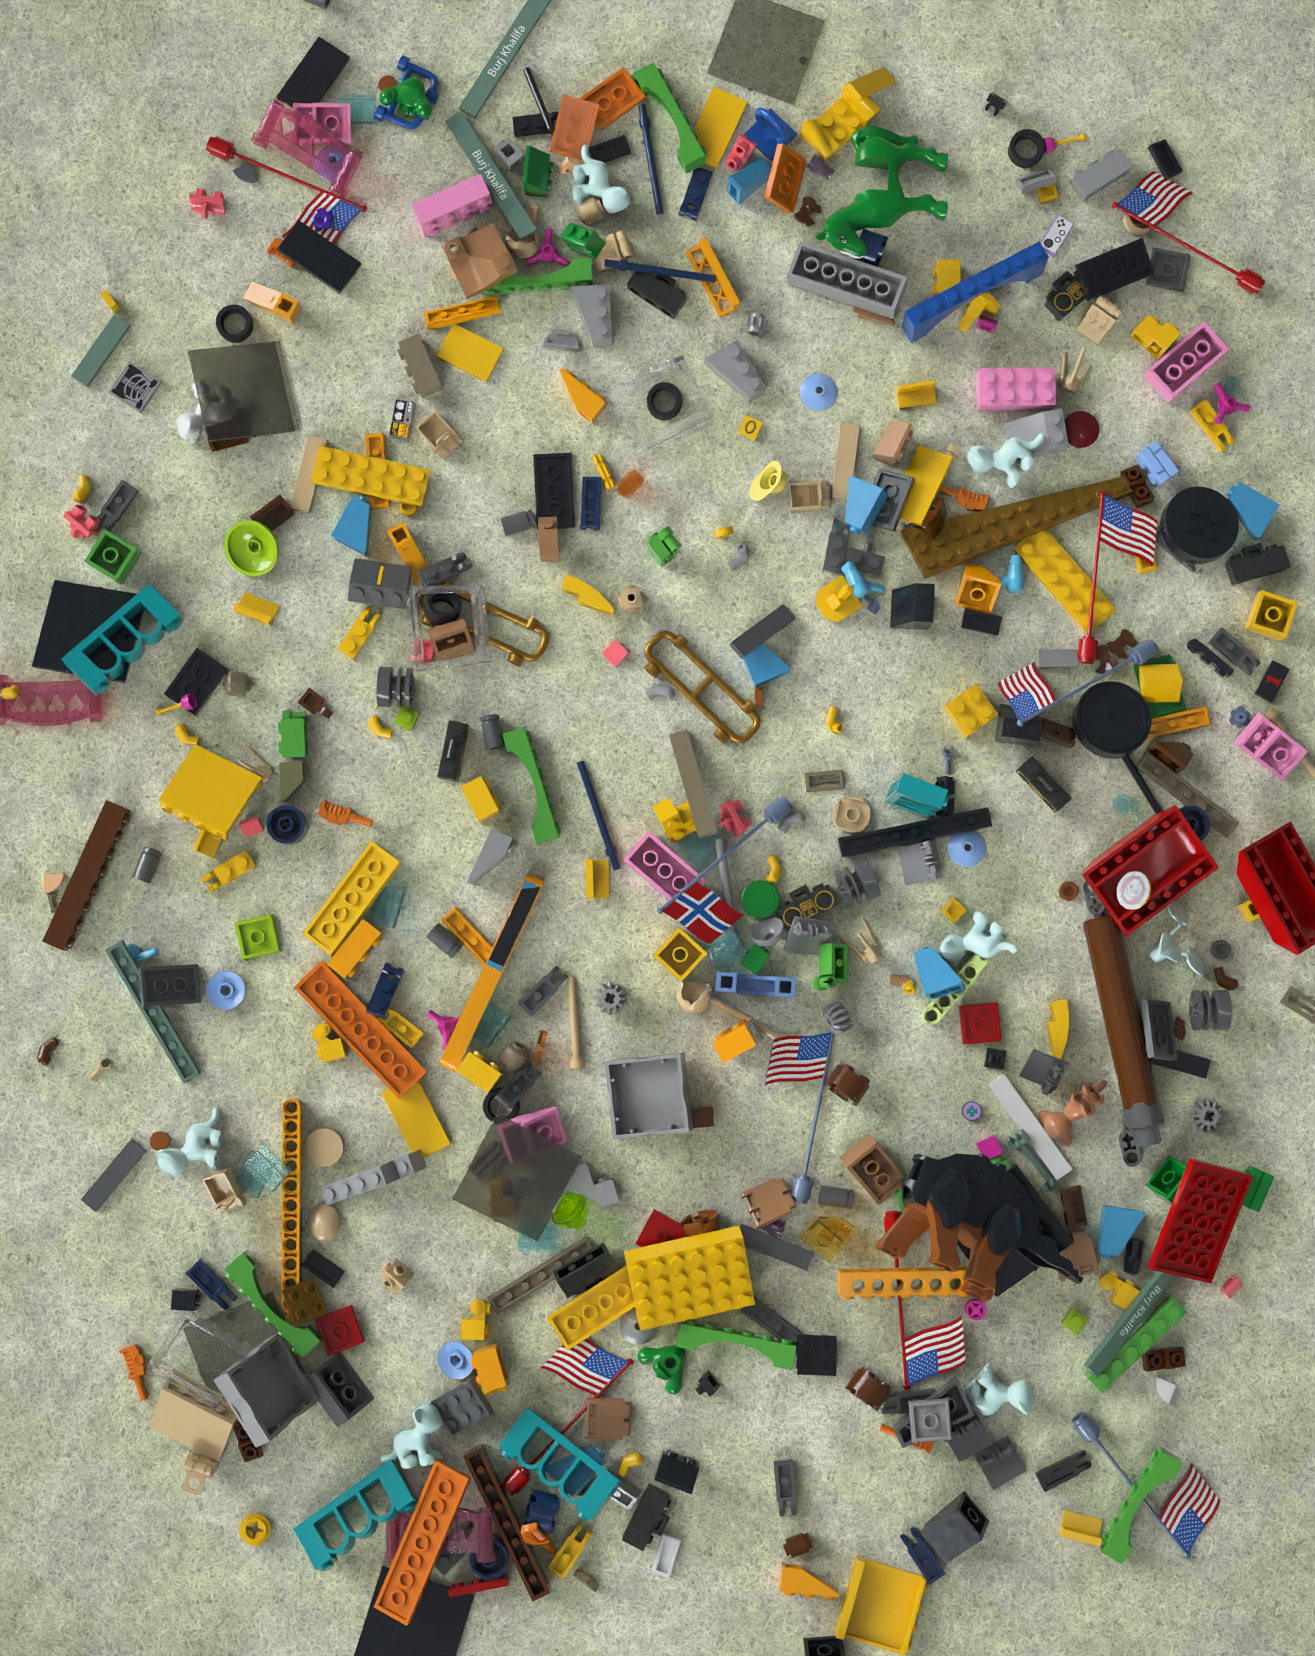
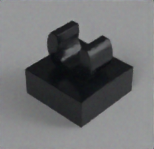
[985,92,1008,116]
[984,1048,1007,1070]
[695,1370,720,1397]

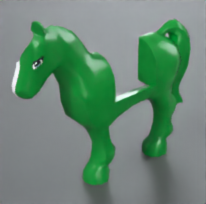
[816,125,948,259]

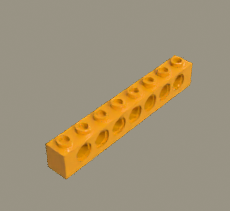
[837,1266,995,1299]

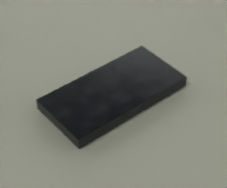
[276,37,350,109]
[277,220,361,294]
[1075,238,1155,301]
[533,452,575,530]

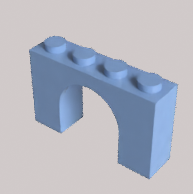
[715,971,796,998]

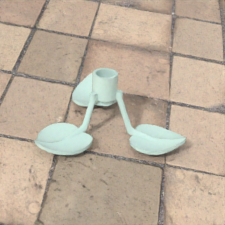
[1149,900,1206,978]

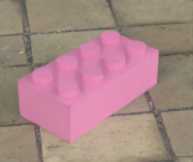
[411,174,493,237]
[1143,321,1229,404]
[976,368,1056,411]
[623,831,707,900]

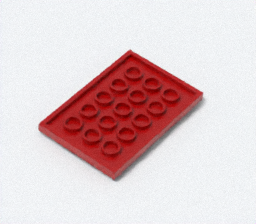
[1147,1158,1253,1284]

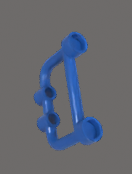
[374,55,439,130]

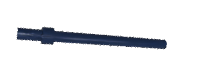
[638,104,664,215]
[604,259,716,283]
[577,761,621,871]

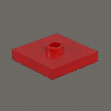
[959,1002,1002,1045]
[635,1209,685,1247]
[315,1305,365,1356]

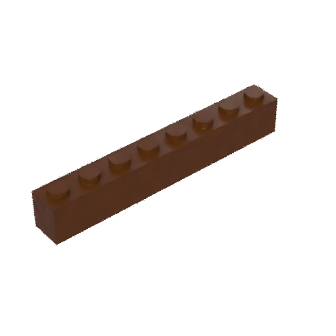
[42,800,131,951]
[463,1443,551,1601]

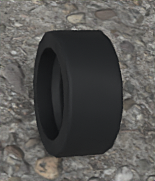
[1008,129,1045,168]
[216,305,253,343]
[647,382,682,421]
[424,589,462,625]
[483,1088,520,1124]

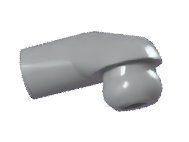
[728,543,750,571]
[645,684,675,700]
[778,811,806,833]

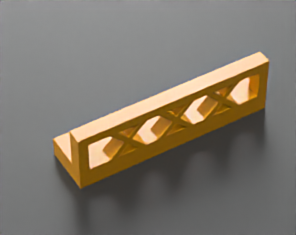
[685,237,740,318]

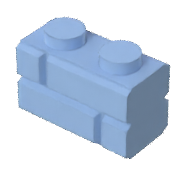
[1136,440,1180,487]

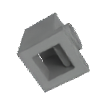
[495,138,525,173]

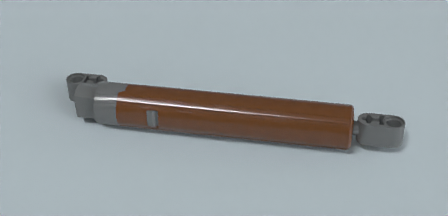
[1082,881,1164,1167]

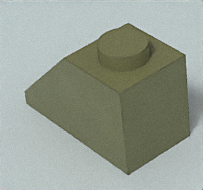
[279,761,309,802]

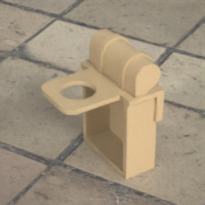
[594,230,636,273]
[1077,295,1122,344]
[416,411,463,459]
[788,480,831,512]
[202,1167,247,1214]
[183,1452,219,1495]

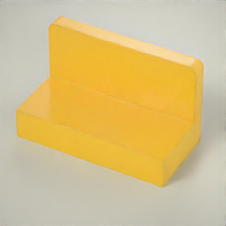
[896,380,937,410]
[233,592,279,626]
[193,830,223,858]
[585,859,609,899]
[1059,1510,1102,1546]

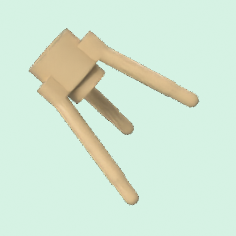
[1058,346,1091,393]
[238,745,273,784]
[836,920,883,964]

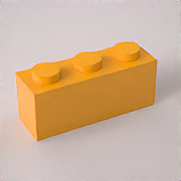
[327,919,383,979]

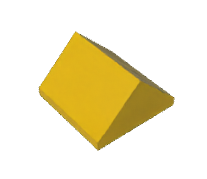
[1139,664,1183,703]

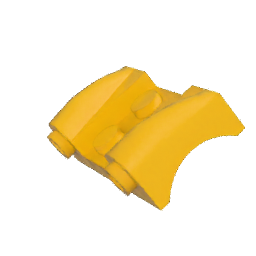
[800,82,881,163]

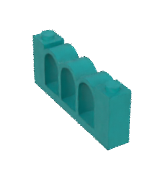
[62,584,183,696]
[885,773,950,819]
[498,1408,622,1522]
[293,1459,418,1572]

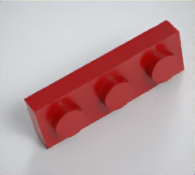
[448,1575,508,1597]

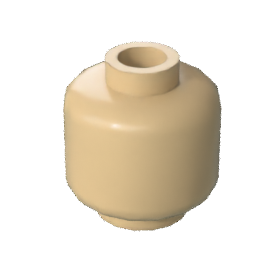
[577,197,606,225]

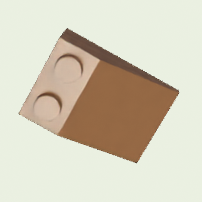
[839,1133,906,1205]

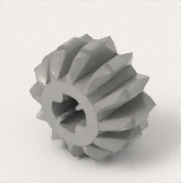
[594,982,627,1015]
[823,1001,852,1035]
[1190,1099,1224,1132]

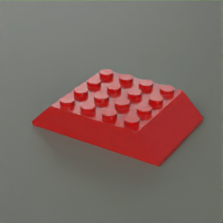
[1082,805,1219,937]
[1236,821,1315,955]

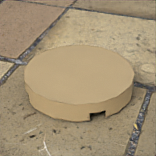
[833,796,871,834]
[305,1128,344,1167]

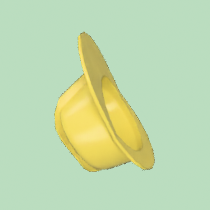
[749,461,789,501]

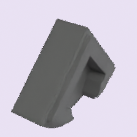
[233,163,258,183]

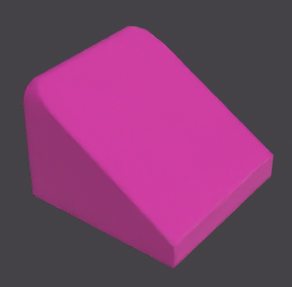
[976,315,998,333]
[976,1135,1003,1159]

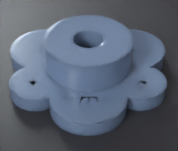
[1229,706,1250,728]

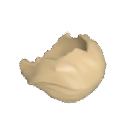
[505,228,539,258]
[676,981,712,1014]

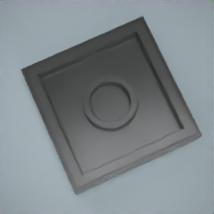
[1146,247,1190,292]

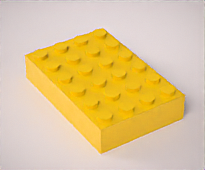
[624,1226,755,1331]

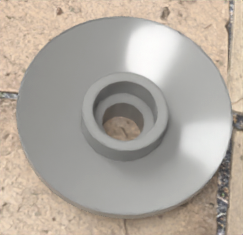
[619,1307,658,1345]

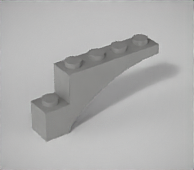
[320,1149,427,1205]
[512,1159,620,1207]

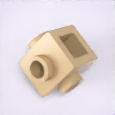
[617,585,646,614]
[379,1259,415,1295]

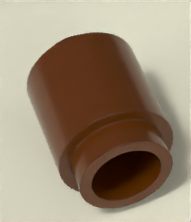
[783,1533,813,1558]

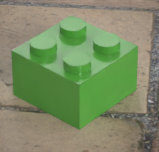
[84,529,142,585]

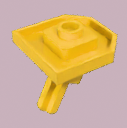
[958,292,1000,332]
[815,575,863,623]

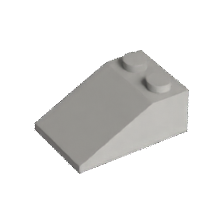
[1004,408,1069,459]
[467,828,516,885]

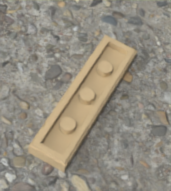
[831,423,860,500]
[290,435,328,513]

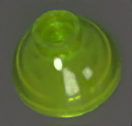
[551,1193,588,1230]

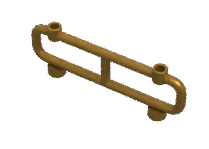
[414,580,549,667]
[644,630,761,744]

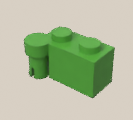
[648,526,682,567]
[278,710,308,758]
[813,943,848,991]

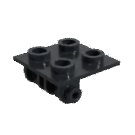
[796,1335,837,1376]

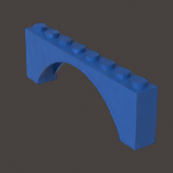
[902,241,1049,343]

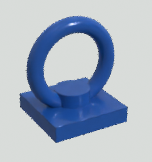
[744,108,797,161]

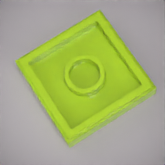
[234,914,281,960]

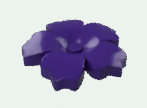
[311,208,333,231]

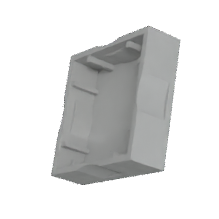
[604,1052,693,1139]
[214,1333,320,1447]

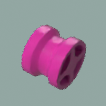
[965,1299,986,1320]

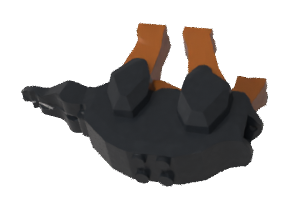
[875,1153,1083,1301]

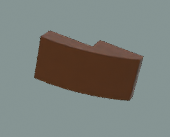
[1120,464,1155,508]
[922,498,947,538]
[691,1107,714,1128]
[1142,1346,1186,1372]
[233,1420,264,1463]

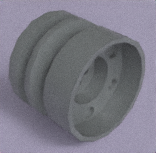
[376,666,415,708]
[835,859,881,908]
[1189,990,1232,1030]

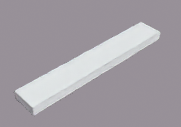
[988,1074,1072,1181]

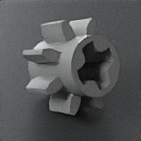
[745,313,768,336]

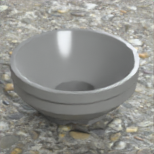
[750,917,785,947]

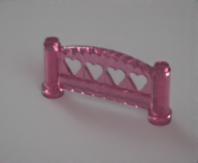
[250,97,363,199]
[0,675,103,726]
[384,1506,496,1563]

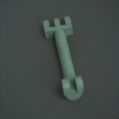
[1006,1129,1058,1192]

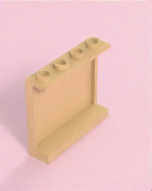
[149,1374,238,1462]

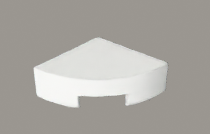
[1155,1377,1176,1403]

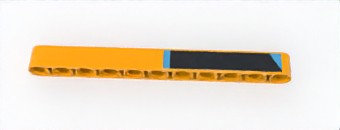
[438,873,545,1072]
[281,1098,303,1313]

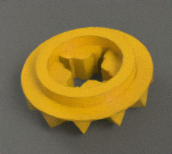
[239,1513,271,1546]

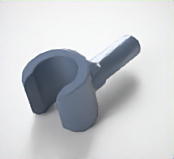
[863,595,880,614]
[942,746,955,773]

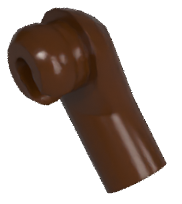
[1213,966,1239,991]
[37,1037,59,1066]

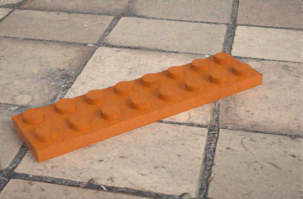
[294,961,428,1099]
[374,1460,472,1626]

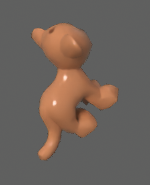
[1038,1080,1107,1146]

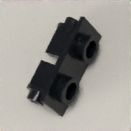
[935,776,955,816]

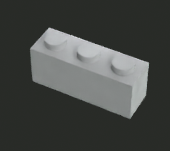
[1070,148,1133,202]

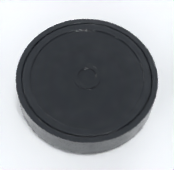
[1160,486,1239,564]
[1072,681,1151,759]

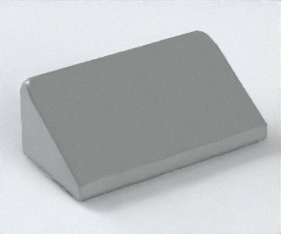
[1038,649,1079,669]
[608,1469,642,1510]

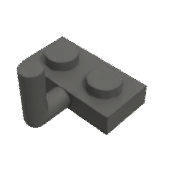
[843,534,885,576]

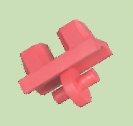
[725,134,757,171]
[189,188,225,219]
[63,505,101,539]
[718,800,752,837]

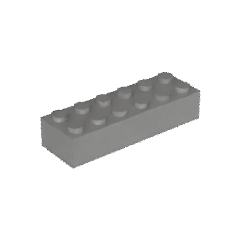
[787,241,907,319]

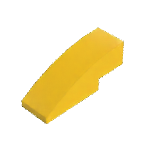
[562,574,615,616]
[1045,998,1069,1059]

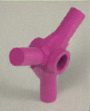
[526,228,570,267]
[1213,382,1250,424]
[426,1010,460,1050]

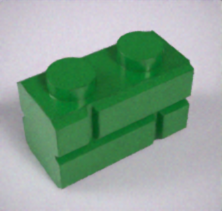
[560,223,605,258]
[1242,1166,1274,1212]

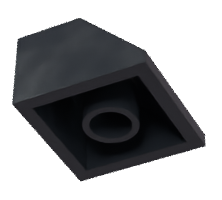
[654,1449,699,1495]

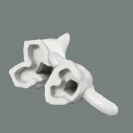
[176,383,253,446]

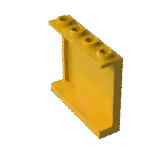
[158,744,263,841]
[835,1556,928,1656]

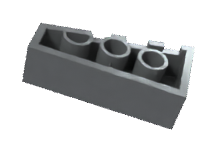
[892,1376,975,1448]

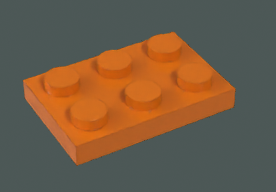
[579,67,646,131]
[549,95,600,160]
[764,144,806,213]

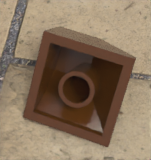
[1146,742,1194,773]

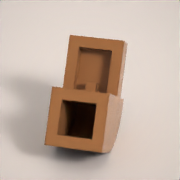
[538,516,560,562]

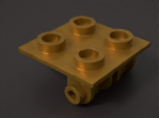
[281,1277,328,1328]

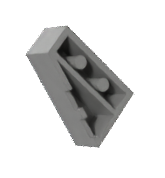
[572,285,612,347]
[704,340,766,403]

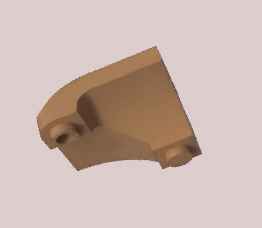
[444,223,518,299]

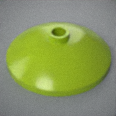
[224,520,279,577]

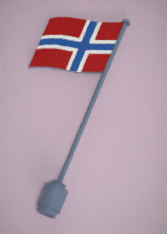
[657,796,792,944]

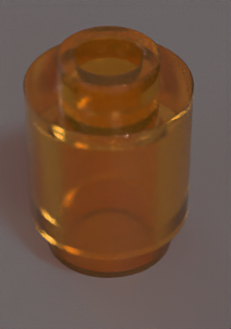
[616,470,644,498]

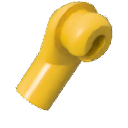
[72,475,91,502]
[825,706,843,734]
[368,715,393,739]
[175,723,200,746]
[766,855,782,884]
[617,1452,644,1476]

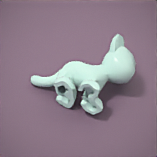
[573,144,632,213]
[967,433,1045,489]
[940,911,1019,969]
[157,1108,223,1176]
[966,1362,1036,1415]
[380,1400,443,1469]

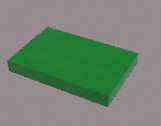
[1133,655,1186,719]

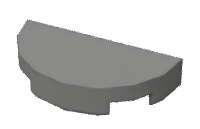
[542,330,580,351]

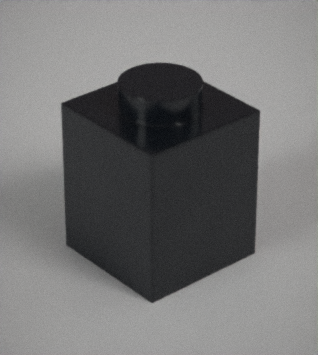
[171,1288,202,1311]

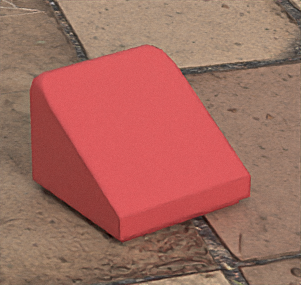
[602,639,629,667]
[239,817,264,837]
[1220,1276,1242,1299]

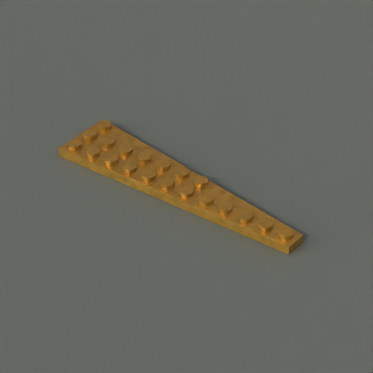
[900,476,1132,579]

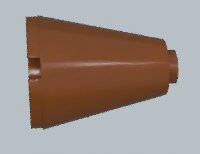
[681,1209,720,1237]

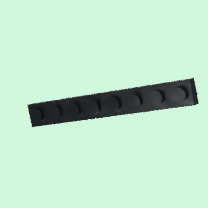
[838,807,992,858]

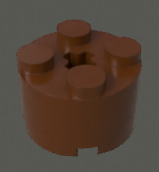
[824,1063,870,1106]
[845,1367,891,1411]

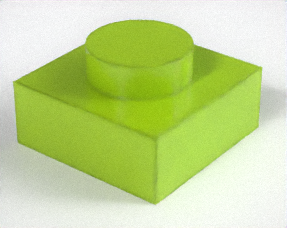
[394,706,419,731]
[1061,1307,1089,1336]

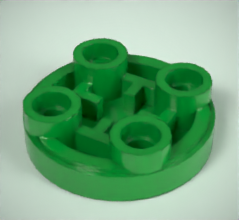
[741,880,780,919]

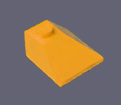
[954,562,1002,614]

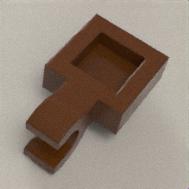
[297,688,333,719]

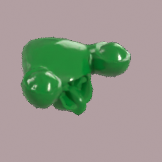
[379,76,432,118]
[637,1345,686,1395]

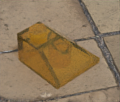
[799,1216,857,1263]

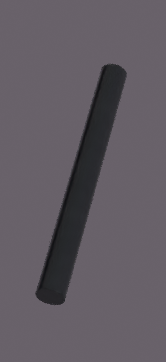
[523,67,555,132]
[1122,755,1163,814]

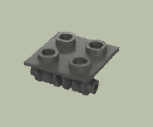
[1019,1049,1070,1095]
[944,1409,993,1462]
[974,1436,1027,1490]

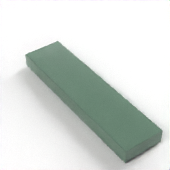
[71,314,131,387]

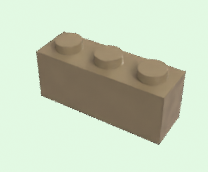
[397,334,443,398]

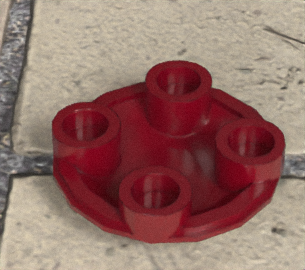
[1064,411,1099,449]

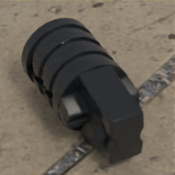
[1124,1238,1145,1275]

